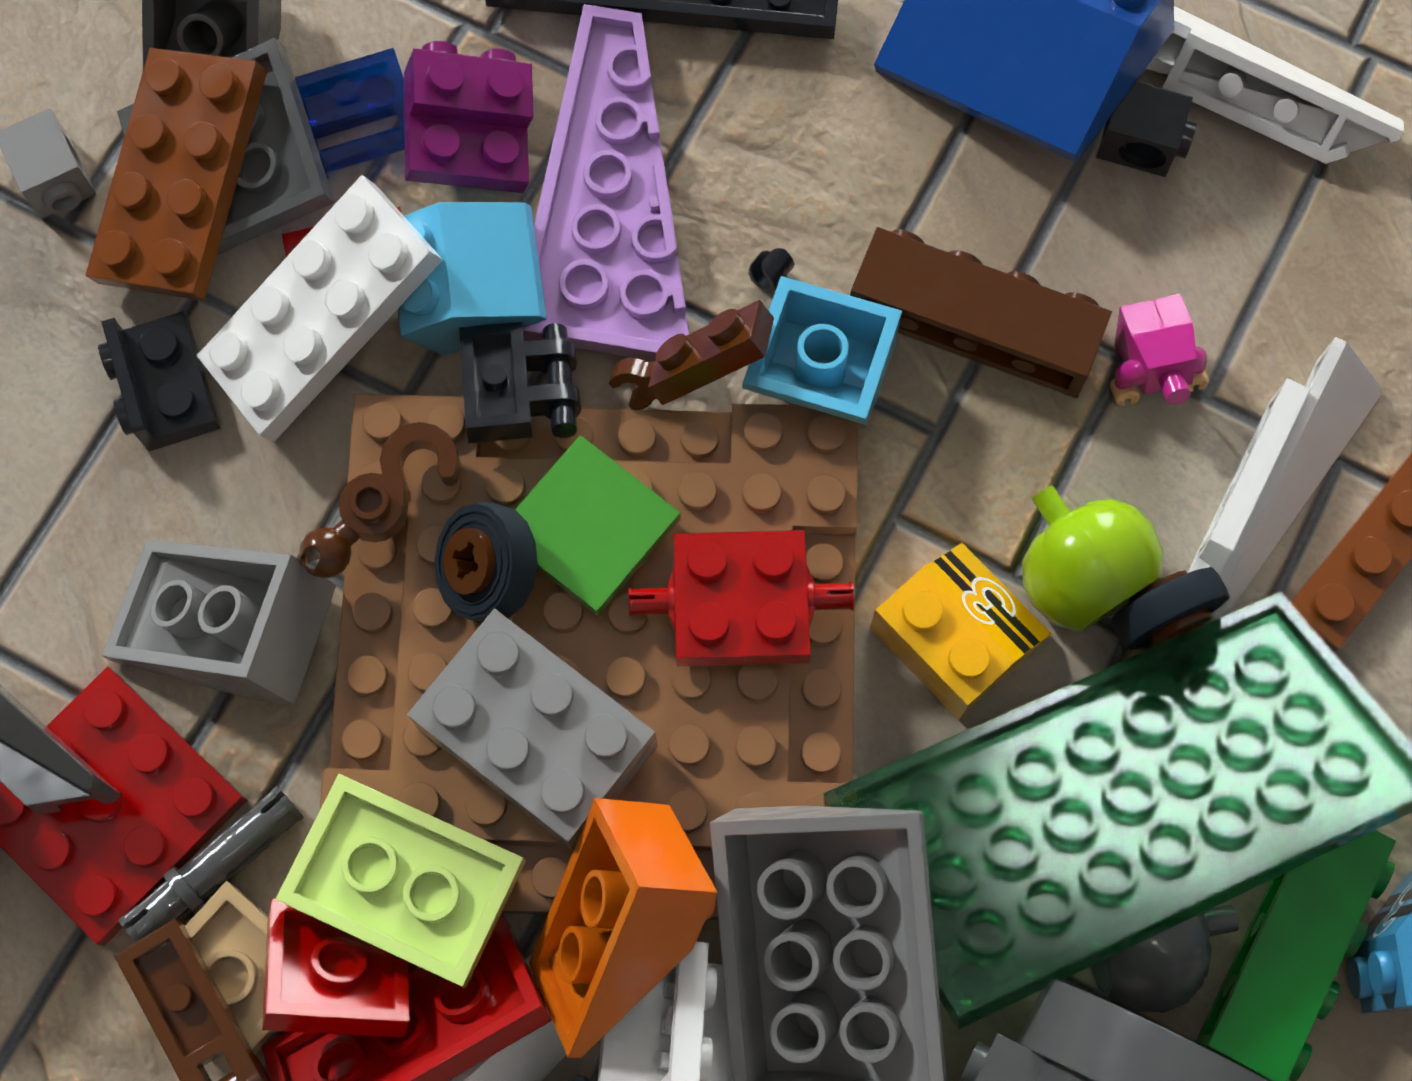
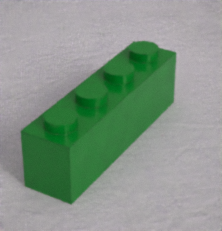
[1195,802,1396,1081]

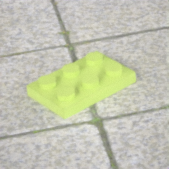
[276,774,526,988]

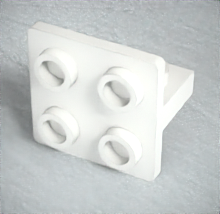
[598,941,733,1081]

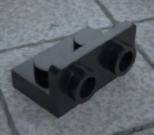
[98,311,221,452]

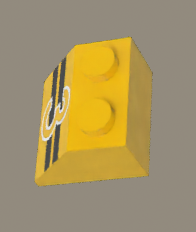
[870,543,1052,721]

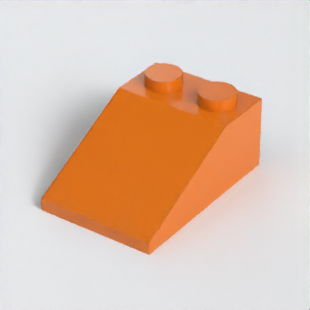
[529,798,718,1058]

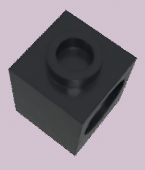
[1096,82,1197,177]

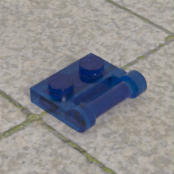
[295,48,405,179]

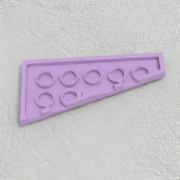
[523,4,689,361]

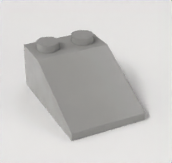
[102,539,337,705]

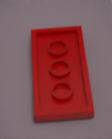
[261,913,552,1081]

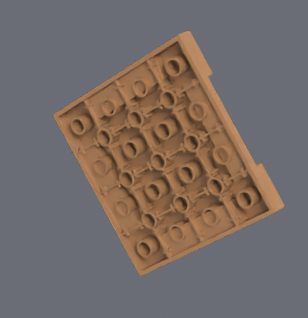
[320,394,858,920]

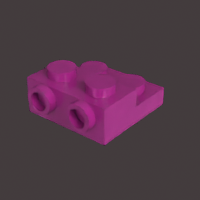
[404,41,534,193]

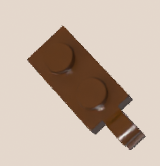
[608,300,774,410]

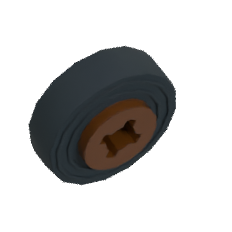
[435,502,538,622]
[1111,567,1230,650]

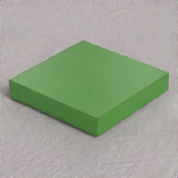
[515,435,681,616]

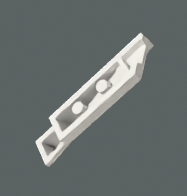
[1146,6,1404,164]

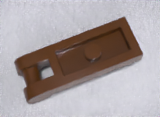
[114,919,270,1081]

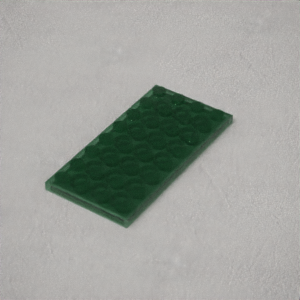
[823,591,1412,1030]

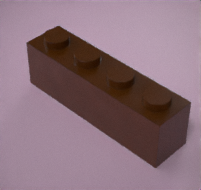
[850,227,1112,399]

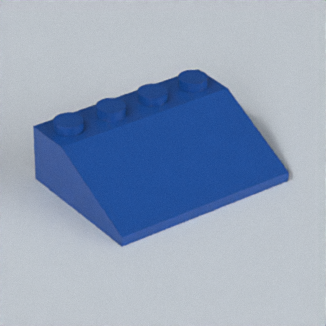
[874,0,1174,163]

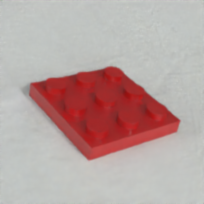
[0,666,248,946]

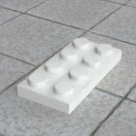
[197,175,443,442]

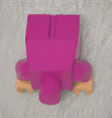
[1110,294,1209,406]

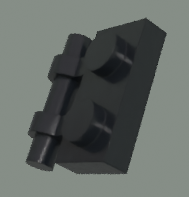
[459,322,582,443]

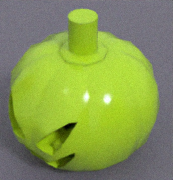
[1023,485,1164,633]

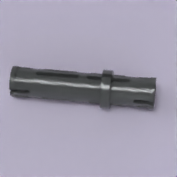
[118,786,304,943]

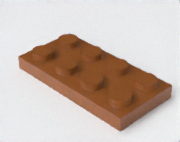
[85,48,267,301]

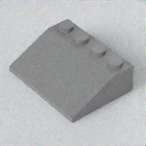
[710,806,947,1081]

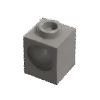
[0,108,96,219]

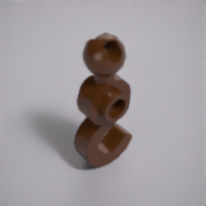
[299,422,461,578]

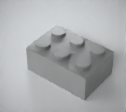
[406,608,658,851]

